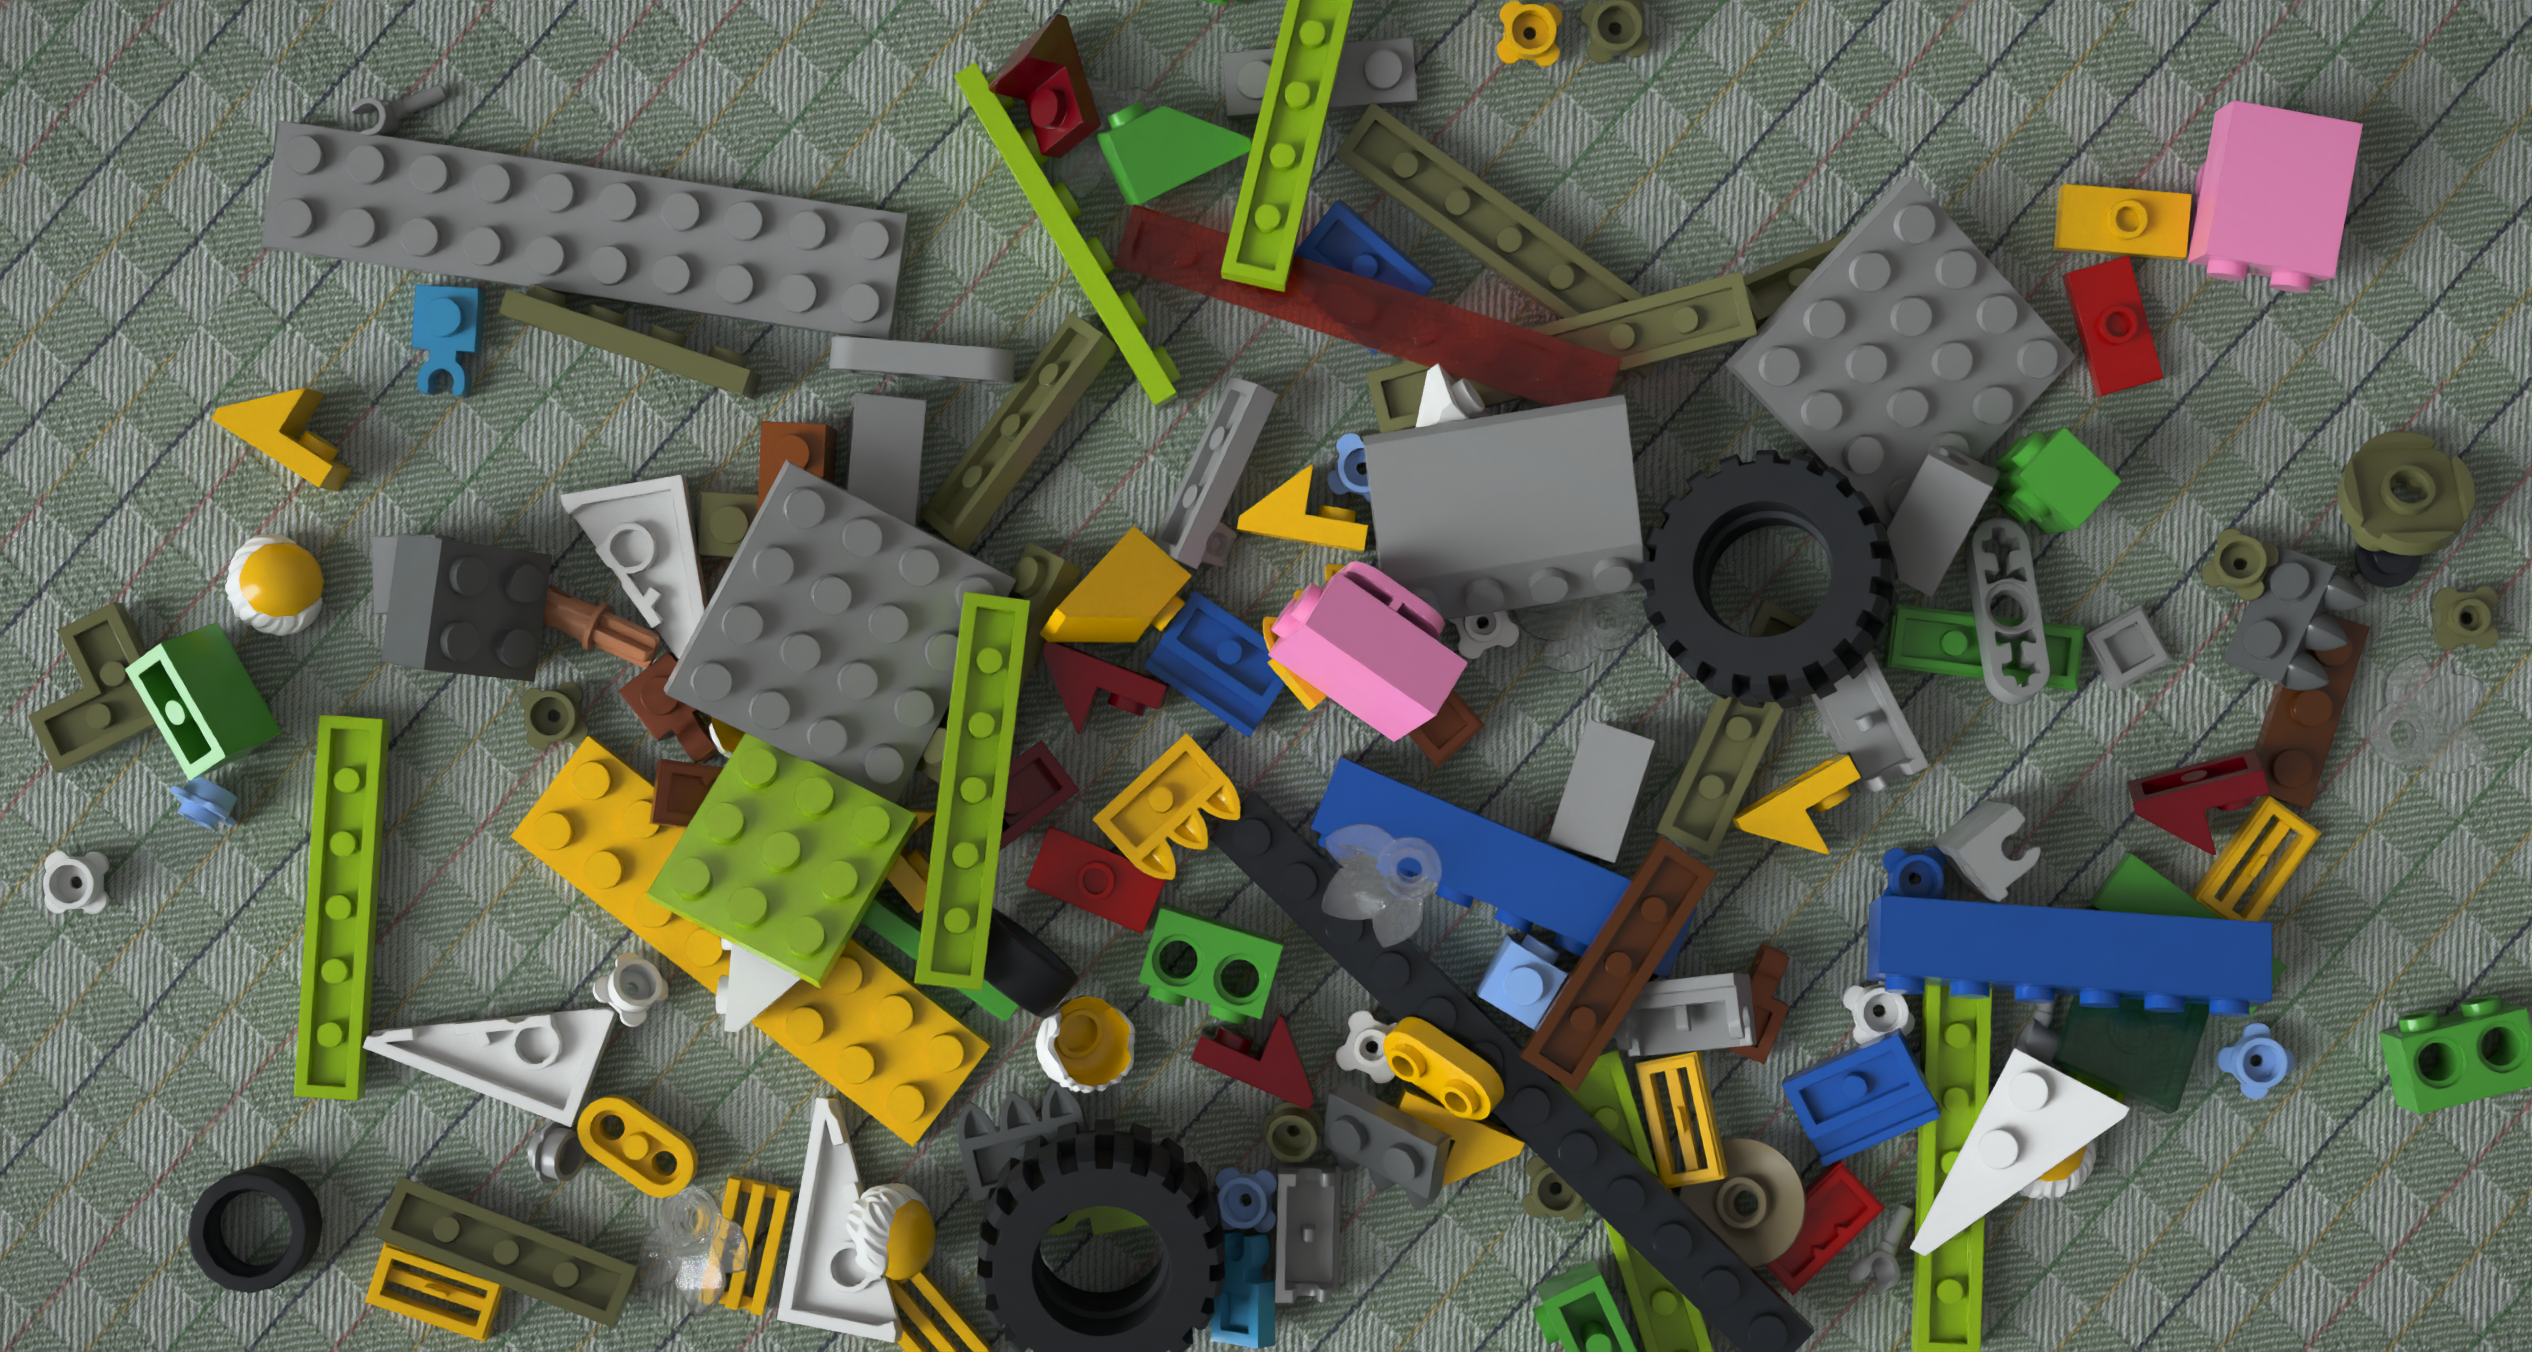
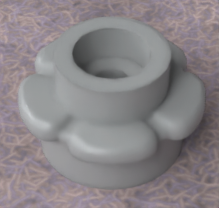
[528,1121,586,1184]

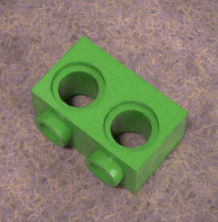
[1138,903,1284,1025]
[2379,995,2532,1114]

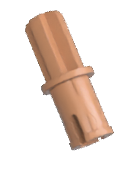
[543,584,662,668]

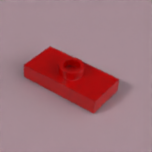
[2062,255,2164,398]
[1026,825,1165,934]
[1764,1160,1885,1296]

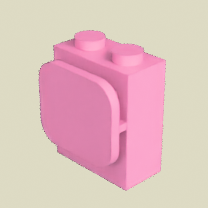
[2187,100,2363,293]
[1268,561,1468,742]

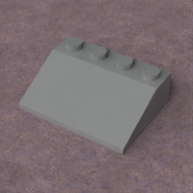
[1362,395,1644,620]

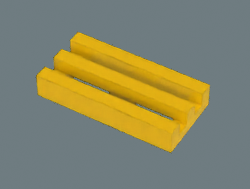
[2190,795,2321,922]
[1635,1051,1729,1188]
[700,1174,794,1316]
[365,1241,507,1342]
[889,1269,996,1352]

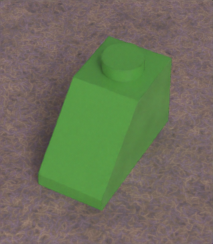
[1095,100,1252,205]

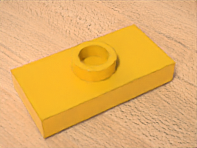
[2054,184,2192,261]

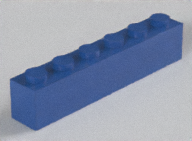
[1310,756,1697,982]
[1867,895,2272,1017]

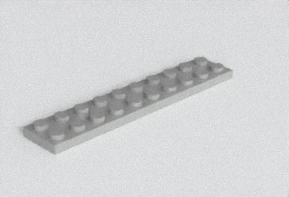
[261,120,910,340]

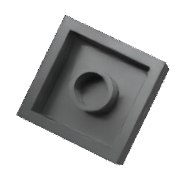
[381,533,552,682]

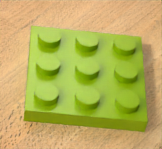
[647,733,918,989]

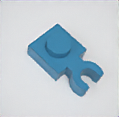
[411,284,485,398]
[1211,1231,1275,1349]

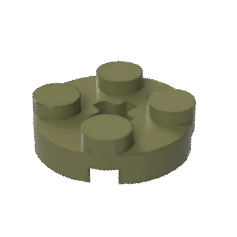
[2337,431,2476,556]

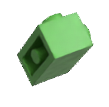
[1994,427,2122,535]
[125,621,282,781]
[1532,1260,1637,1352]

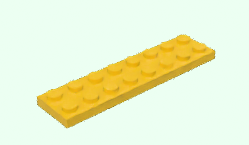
[510,735,993,1147]

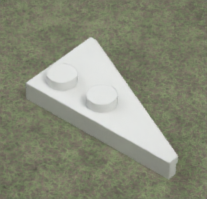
[560,475,708,662]
[363,1006,619,1127]
[1910,1048,2131,1256]
[777,1097,903,1343]

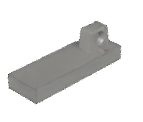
[1154,376,1278,569]

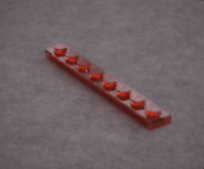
[1114,205,1622,406]

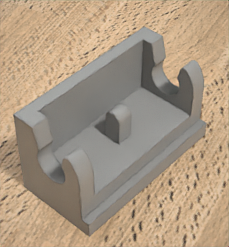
[843,393,927,525]
[1886,446,2001,597]
[1809,651,1929,793]
[1548,719,1660,863]
[1932,800,2041,902]
[1615,973,1757,1057]
[1275,1162,1342,1303]

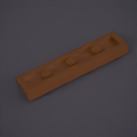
[1519,836,1717,1092]

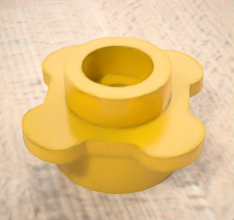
[1496,1,1563,67]

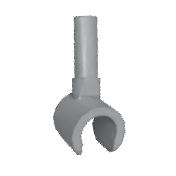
[351,84,447,137]
[2016,994,2064,1065]
[1849,1205,1914,1295]

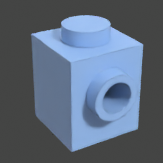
[1474,934,1567,1030]

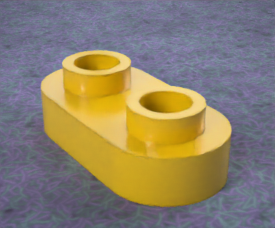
[1383,1017,1504,1120]
[577,1094,698,1198]

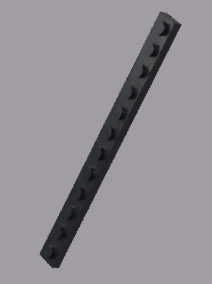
[1209,791,1814,1352]

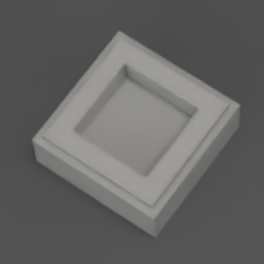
[2083,604,2172,691]

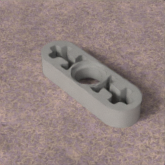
[829,336,1016,385]
[1965,518,2050,705]

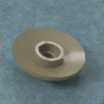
[1679,1138,1806,1268]

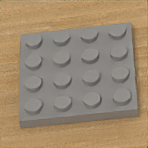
[1725,176,2076,531]
[663,459,1016,804]

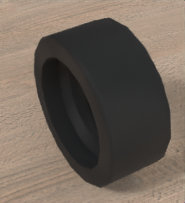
[983,907,1078,1019]
[188,1165,323,1293]

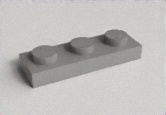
[1222,37,1418,121]

